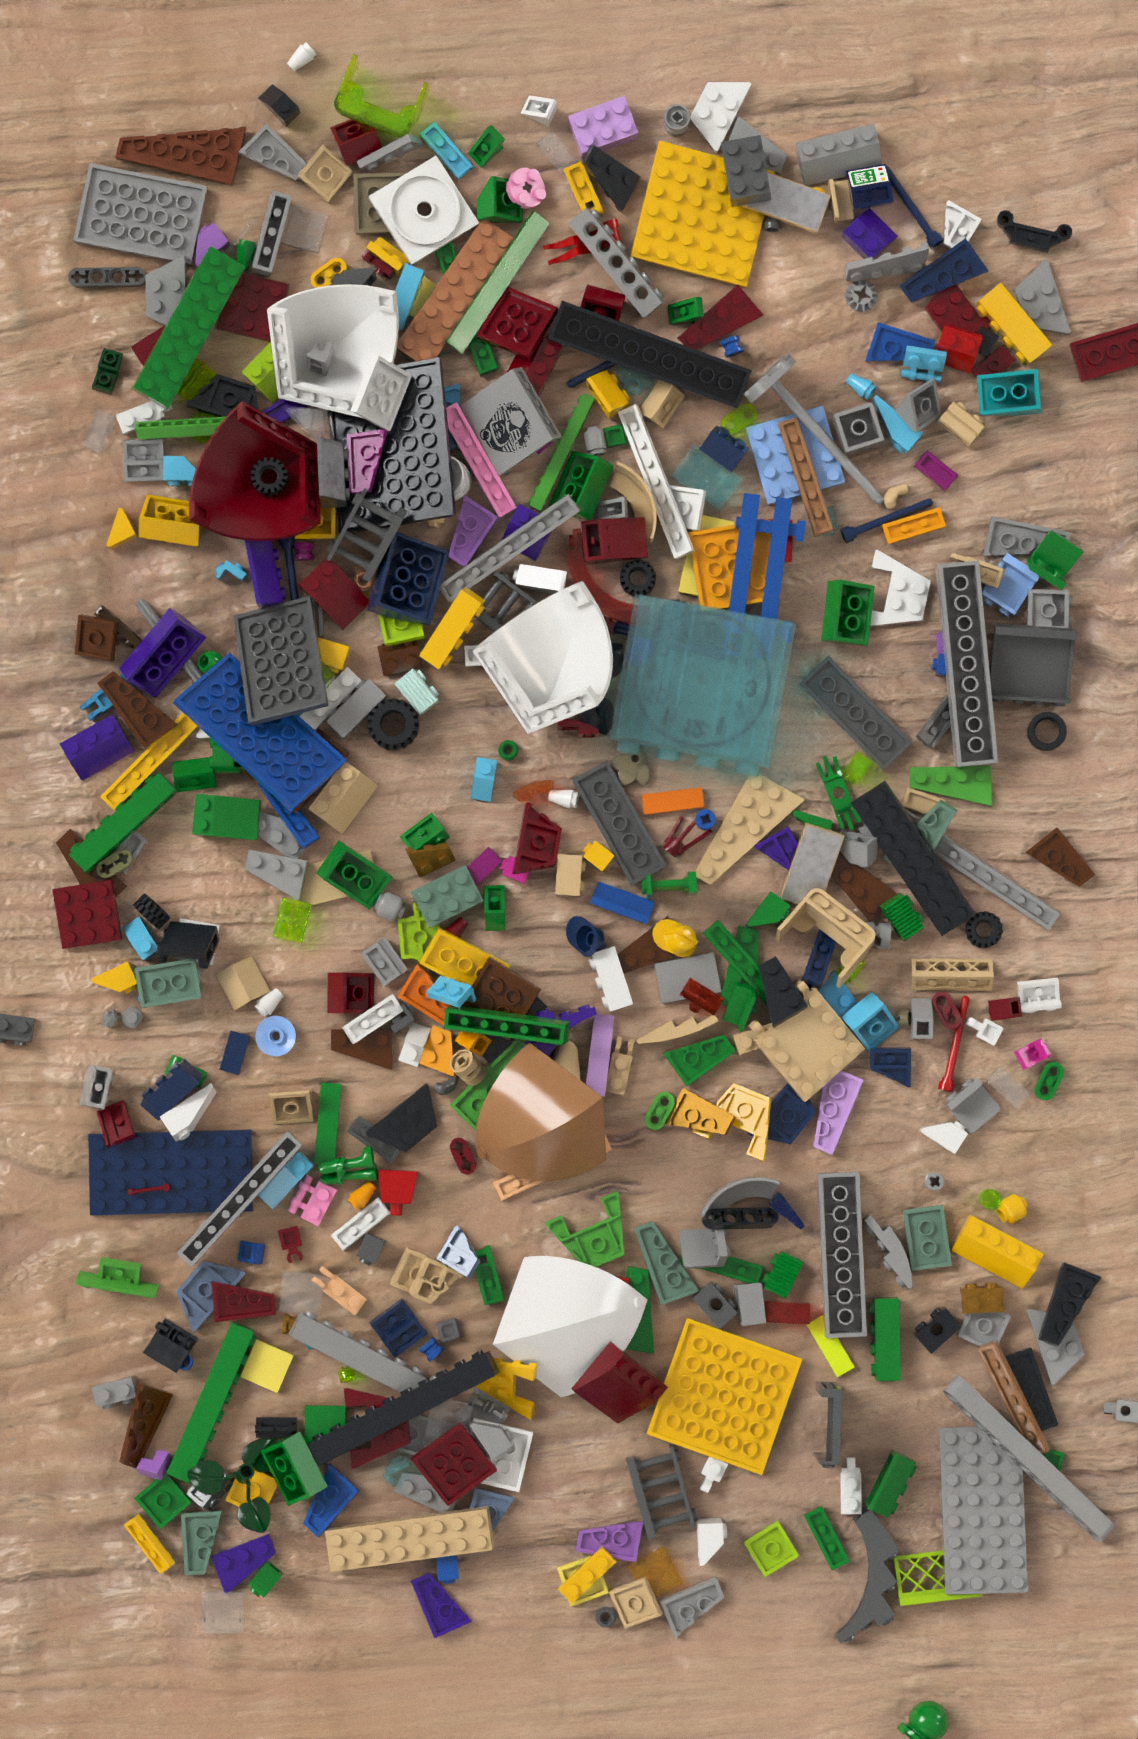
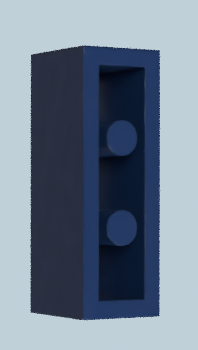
[140,1058,202,1121]

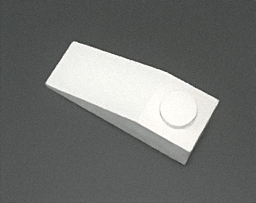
[160,1084,217,1142]

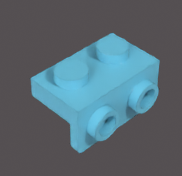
[426,976,477,1008]

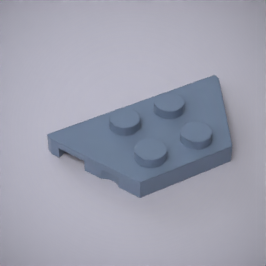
[176,1260,246,1332]

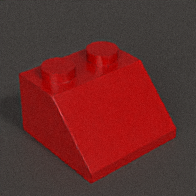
[936,323,984,374]

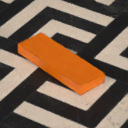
[642,787,704,815]

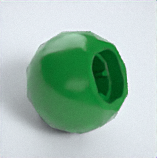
[198,650,222,674]

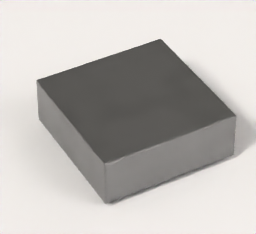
[436,1318,461,1343]

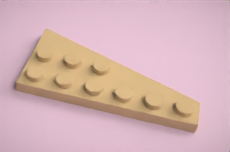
[695,770,805,885]

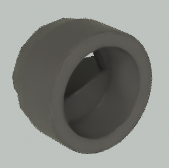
[764,217,781,232]

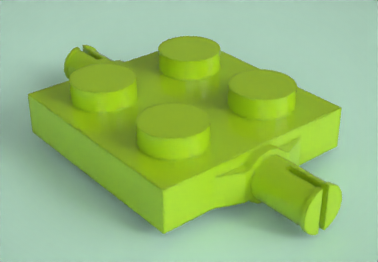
[398,903,439,971]

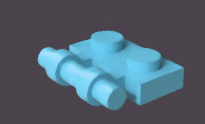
[901,345,947,383]

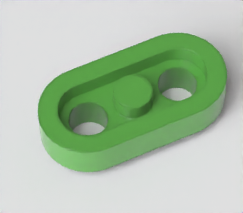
[645,1092,675,1130]

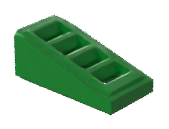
[792,810,833,830]

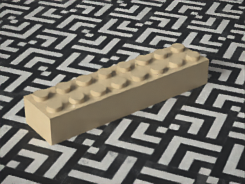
[325,1506,495,1572]

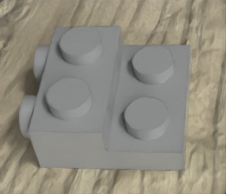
[1027,589,1073,628]

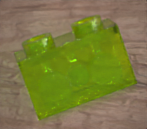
[273,897,312,943]

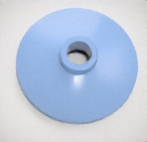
[255,1016,296,1056]

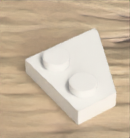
[943,200,981,249]

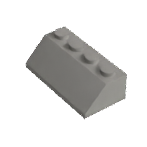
[795,123,882,187]

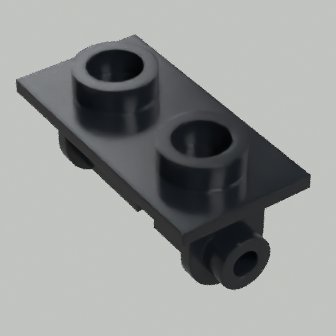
[255,1417,297,1438]

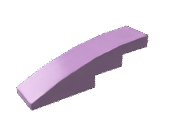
[586,1014,614,1097]

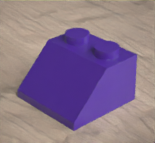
[841,208,898,260]
[501,504,553,561]

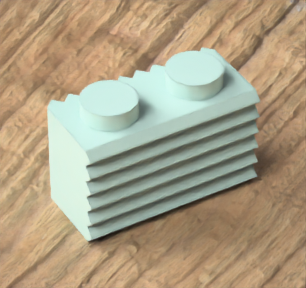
[394,669,439,716]

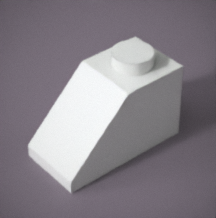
[919,1121,968,1154]

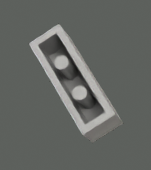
[326,679,387,740]

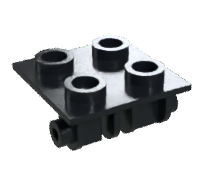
[143,1318,199,1373]

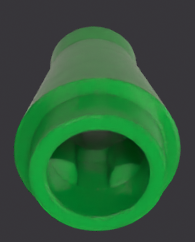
[237,239,256,270]

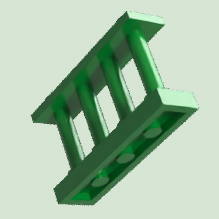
[641,872,697,899]

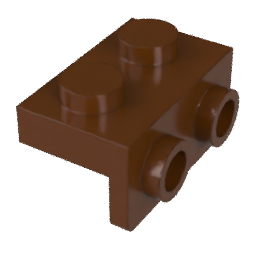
[378,640,423,676]

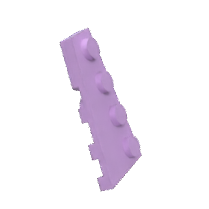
[814,1071,864,1155]

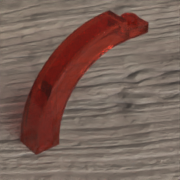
[566,528,651,627]

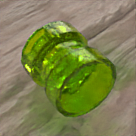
[978,1188,1001,1209]

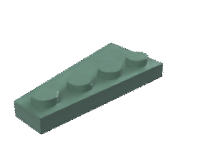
[882,800,958,864]

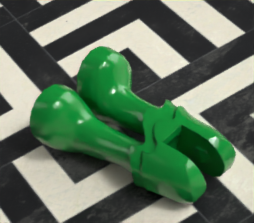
[318,1146,379,1185]

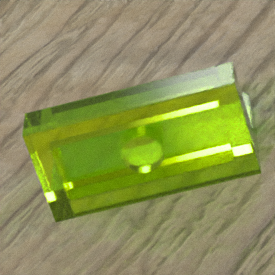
[177,358,217,401]

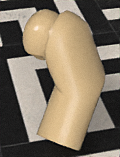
[883,483,908,509]

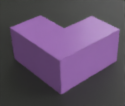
[136,1450,173,1480]

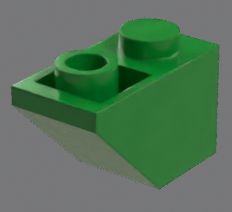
[248,1560,283,1598]

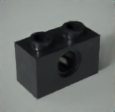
[914,1307,962,1354]

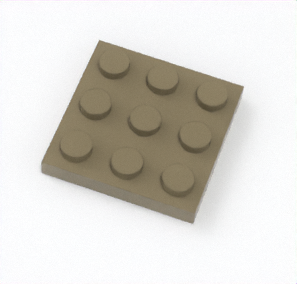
[353,172,408,235]

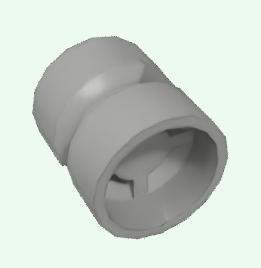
[664,104,690,137]
[864,921,891,949]

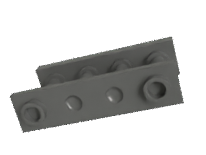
[326,488,407,582]
[475,571,538,632]
[626,1445,698,1539]

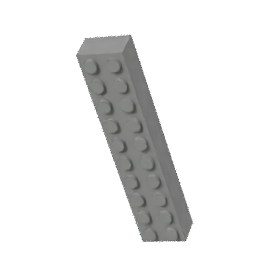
[935,560,998,767]

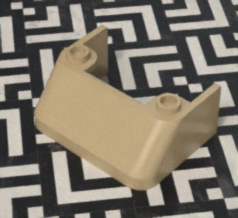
[776,888,875,989]

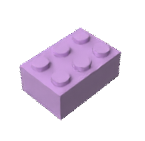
[568,96,638,159]

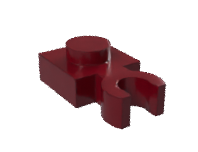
[362,250,395,280]
[278,1225,303,1263]

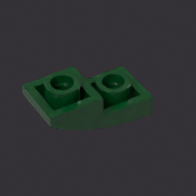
[92,348,123,395]

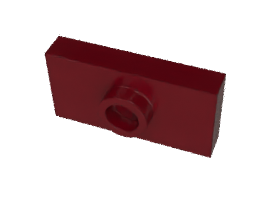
[972,345,1015,378]

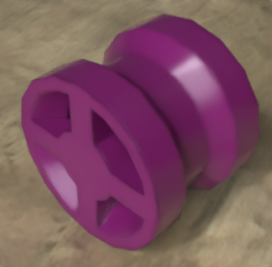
[294,542,314,561]

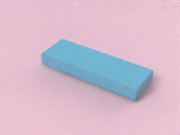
[419,121,474,181]

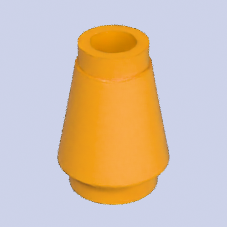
[347,1181,377,1211]

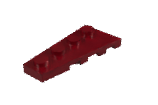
[677,285,764,350]

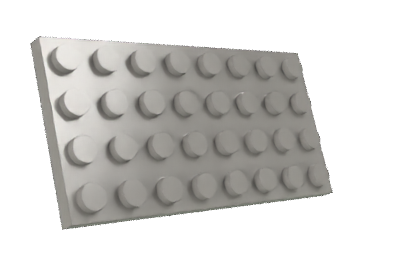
[939,1426,1028,1594]

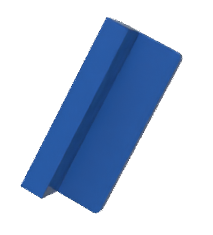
[590,882,655,925]

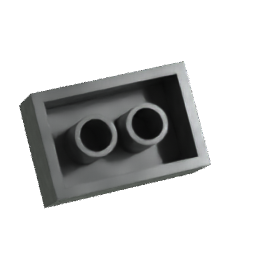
[721,135,771,207]

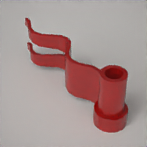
[543,219,622,265]

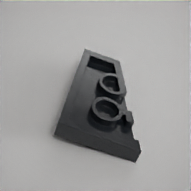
[581,145,641,212]
[758,956,808,1028]

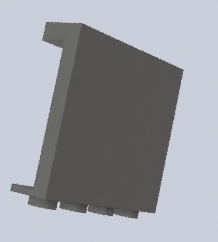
[990,623,1078,706]
[813,1381,842,1468]

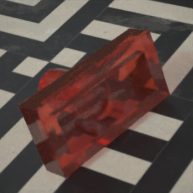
[680,978,724,1016]

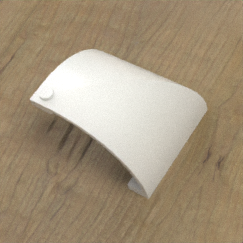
[267,284,399,418]
[473,581,613,734]
[493,1256,647,1397]

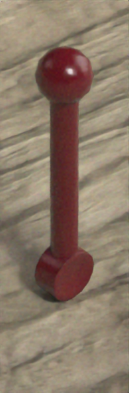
[128,1183,170,1196]

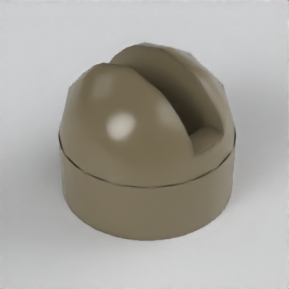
[896,1010,911,1026]

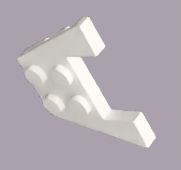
[870,550,931,626]

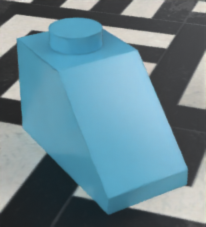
[471,757,498,802]
[123,917,158,961]

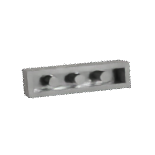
[250,190,292,277]

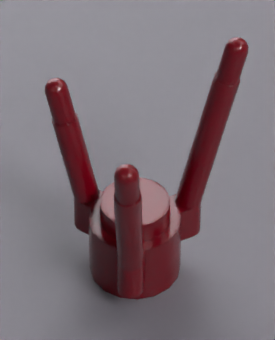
[663,816,712,858]

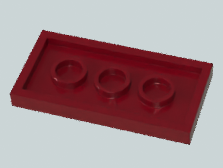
[1069,323,1138,383]

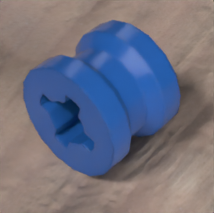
[720,335,744,358]
[695,809,716,830]
[419,1337,444,1362]

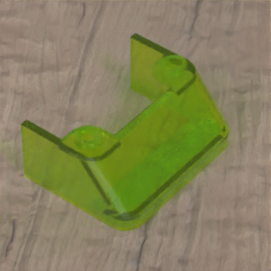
[334,54,430,138]

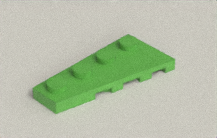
[909,766,992,806]

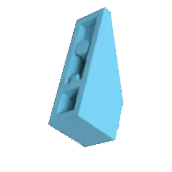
[872,395,923,454]
[258,1151,315,1209]

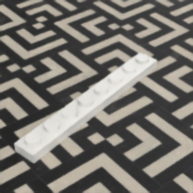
[618,404,695,559]

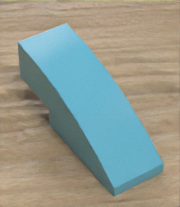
[395,263,425,331]

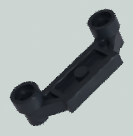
[997,210,1072,253]

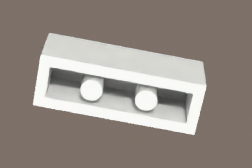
[589,946,633,1012]

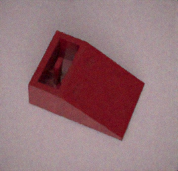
[581,517,649,565]

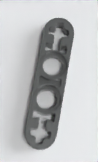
[68,267,147,288]

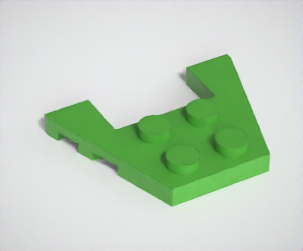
[545,1191,624,1267]

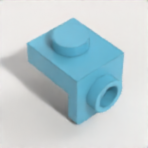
[215,560,248,583]

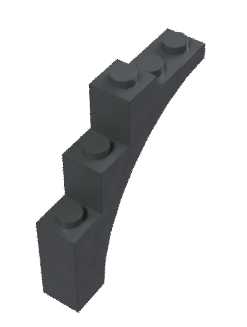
[834,1508,900,1644]

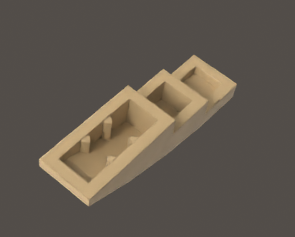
[636,1014,718,1044]

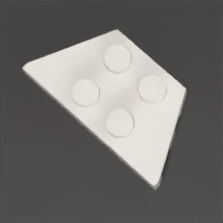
[690,82,751,153]

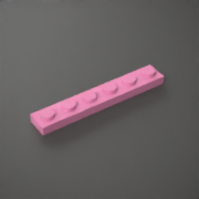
[446,402,517,518]

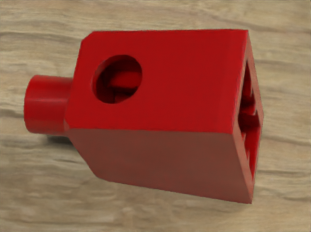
[378,1169,418,1216]

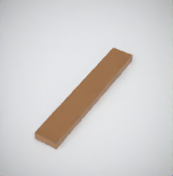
[778,417,834,537]
[978,1340,1050,1454]

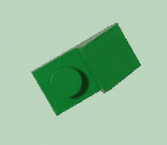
[468,125,505,168]
[668,297,704,325]

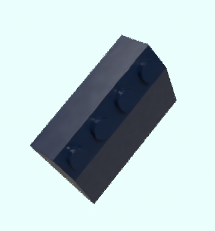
[367,532,449,626]

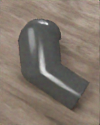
[434,1075,459,1095]

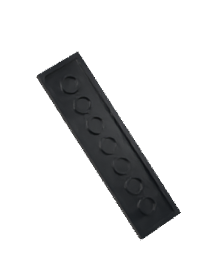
[851,780,976,936]

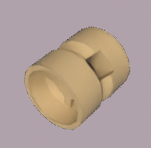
[450,1049,487,1086]

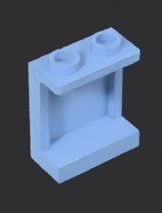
[982,553,1040,618]

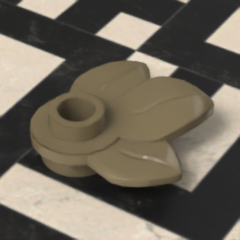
[611,749,650,786]

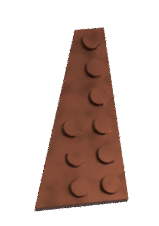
[115,126,247,186]

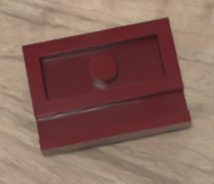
[97,1100,136,1148]

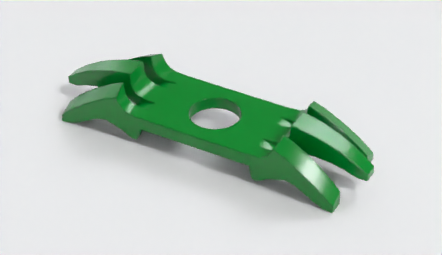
[816,756,861,830]

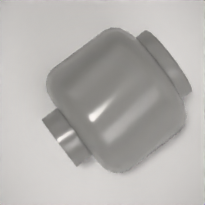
[374,892,406,922]

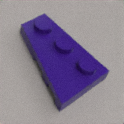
[410,1572,472,1638]

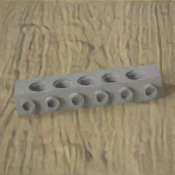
[568,208,665,318]

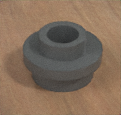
[596,1606,616,1628]

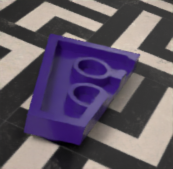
[211,1534,276,1595]

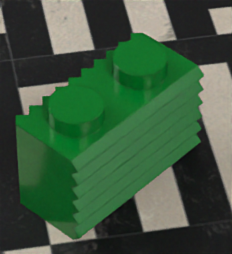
[880,893,924,942]
[762,1251,804,1299]

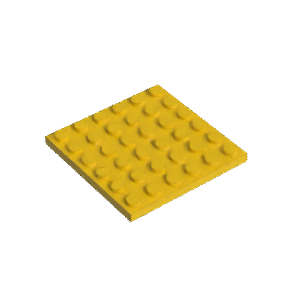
[630,140,775,288]
[646,1318,802,1475]

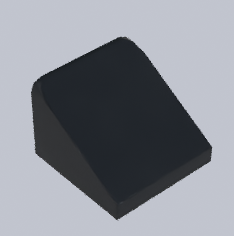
[978,326,999,357]

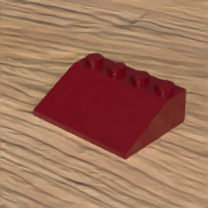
[571,1341,668,1423]

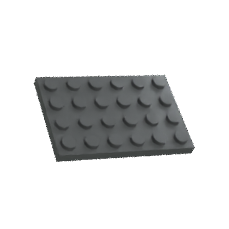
[233,596,328,726]

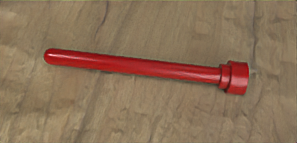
[938,996,970,1092]

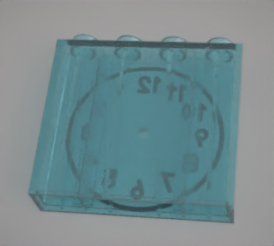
[609,593,796,776]

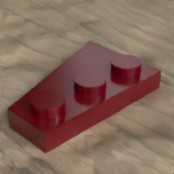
[211,1281,276,1322]

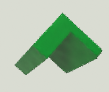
[173,757,216,793]
[722,982,756,1032]

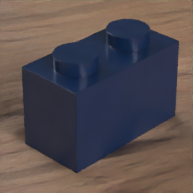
[699,425,749,472]

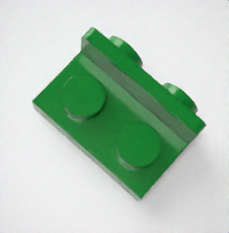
[400,812,450,850]

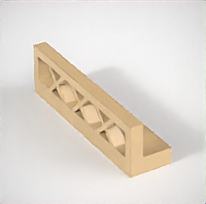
[911,958,994,991]

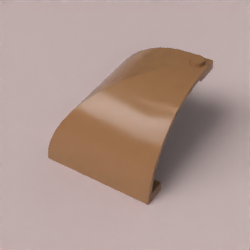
[476,1043,606,1181]

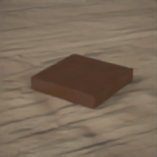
[75,614,118,662]

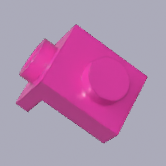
[1014,1038,1051,1070]

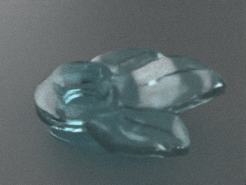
[617,365,656,396]

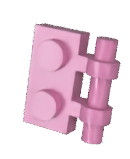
[288,1174,337,1226]

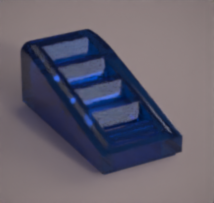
[768,1192,804,1229]

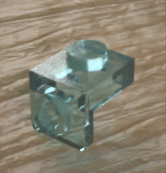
[383,1455,411,1487]

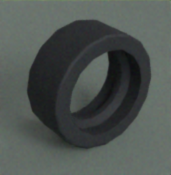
[1027,712,1067,751]

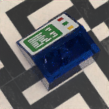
[846,164,894,211]

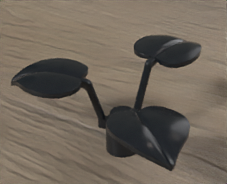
[581,643,624,735]

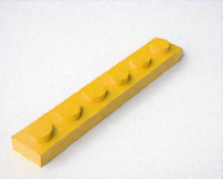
[100,713,198,811]

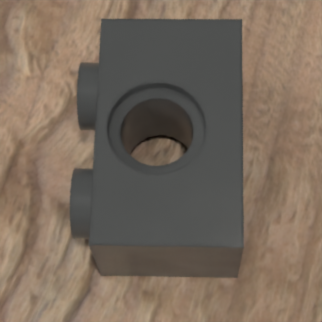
[692,1282,738,1329]

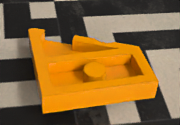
[419,1025,457,1077]

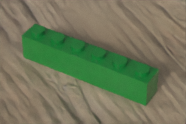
[69,773,177,875]
[444,1005,570,1045]

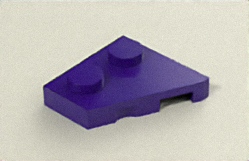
[755,826,798,870]

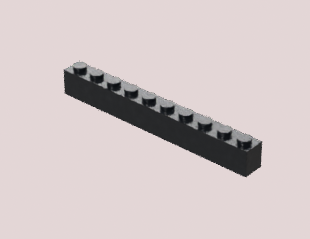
[307,1350,500,1467]

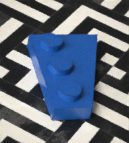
[865,322,935,361]
[303,1463,360,1537]

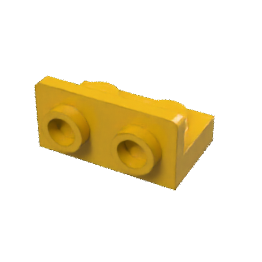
[366,237,409,276]

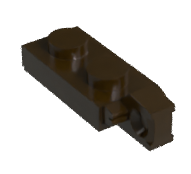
[94,605,142,649]

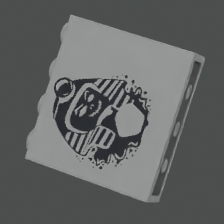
[459,367,562,476]

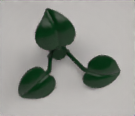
[187,1438,275,1533]

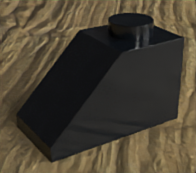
[258,84,300,127]

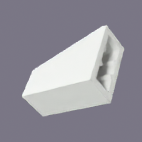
[513,564,567,595]

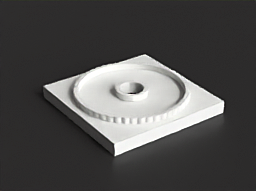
[368,156,479,266]

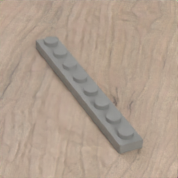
[440,493,580,603]

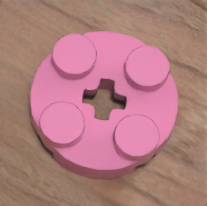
[506,168,546,209]

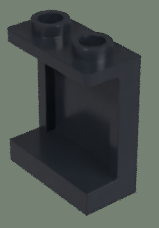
[157,921,220,969]

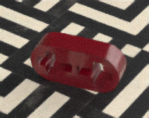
[450,1137,476,1175]

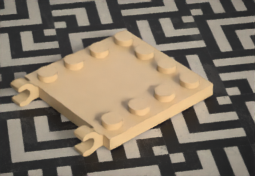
[748,980,865,1102]

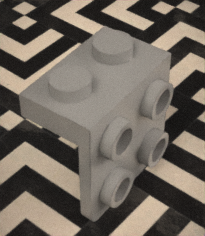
[945,1078,1000,1133]
[678,1219,730,1269]

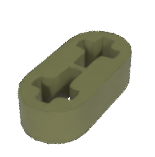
[97,850,133,879]

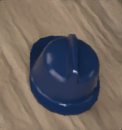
[566,916,607,957]

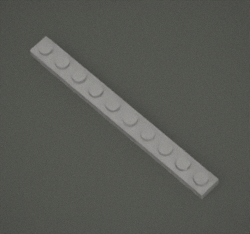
[904,808,1061,930]

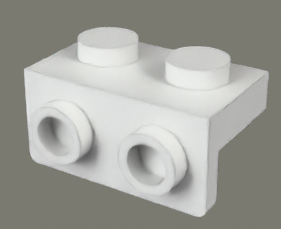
[1017,978,1062,1013]

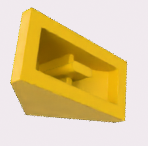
[106,508,138,550]

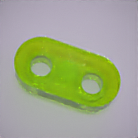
[720,404,758,435]

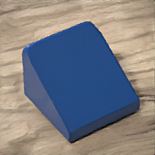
[237,1240,265,1264]

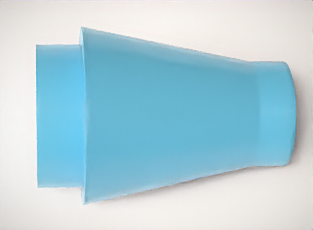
[846,373,877,400]

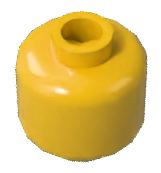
[996,1194,1028,1224]

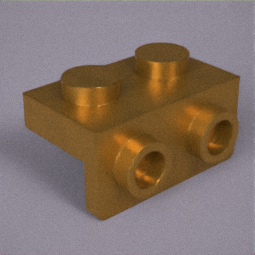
[960,1283,1004,1314]

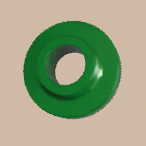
[498,740,518,761]

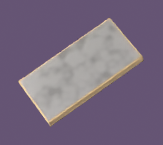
[742,172,831,234]
[780,823,845,904]

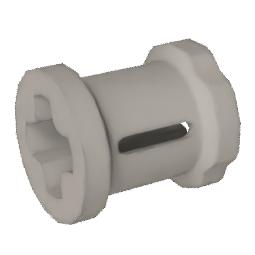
[924,1172,944,1191]

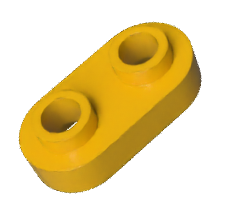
[311,258,347,288]

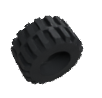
[368,698,419,751]

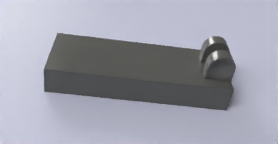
[916,694,951,749]
[347,1115,401,1163]

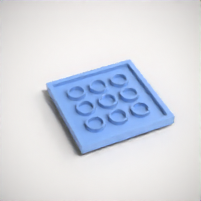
[746,406,845,505]

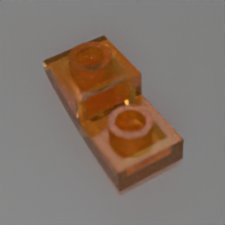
[513,780,554,801]

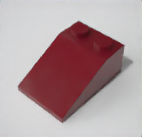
[299,556,370,631]

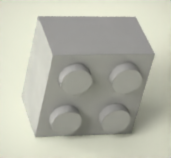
[832,402,884,456]

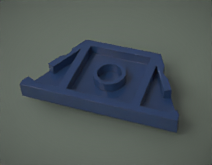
[747,1083,816,1144]

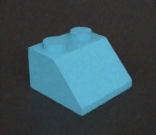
[841,992,900,1052]

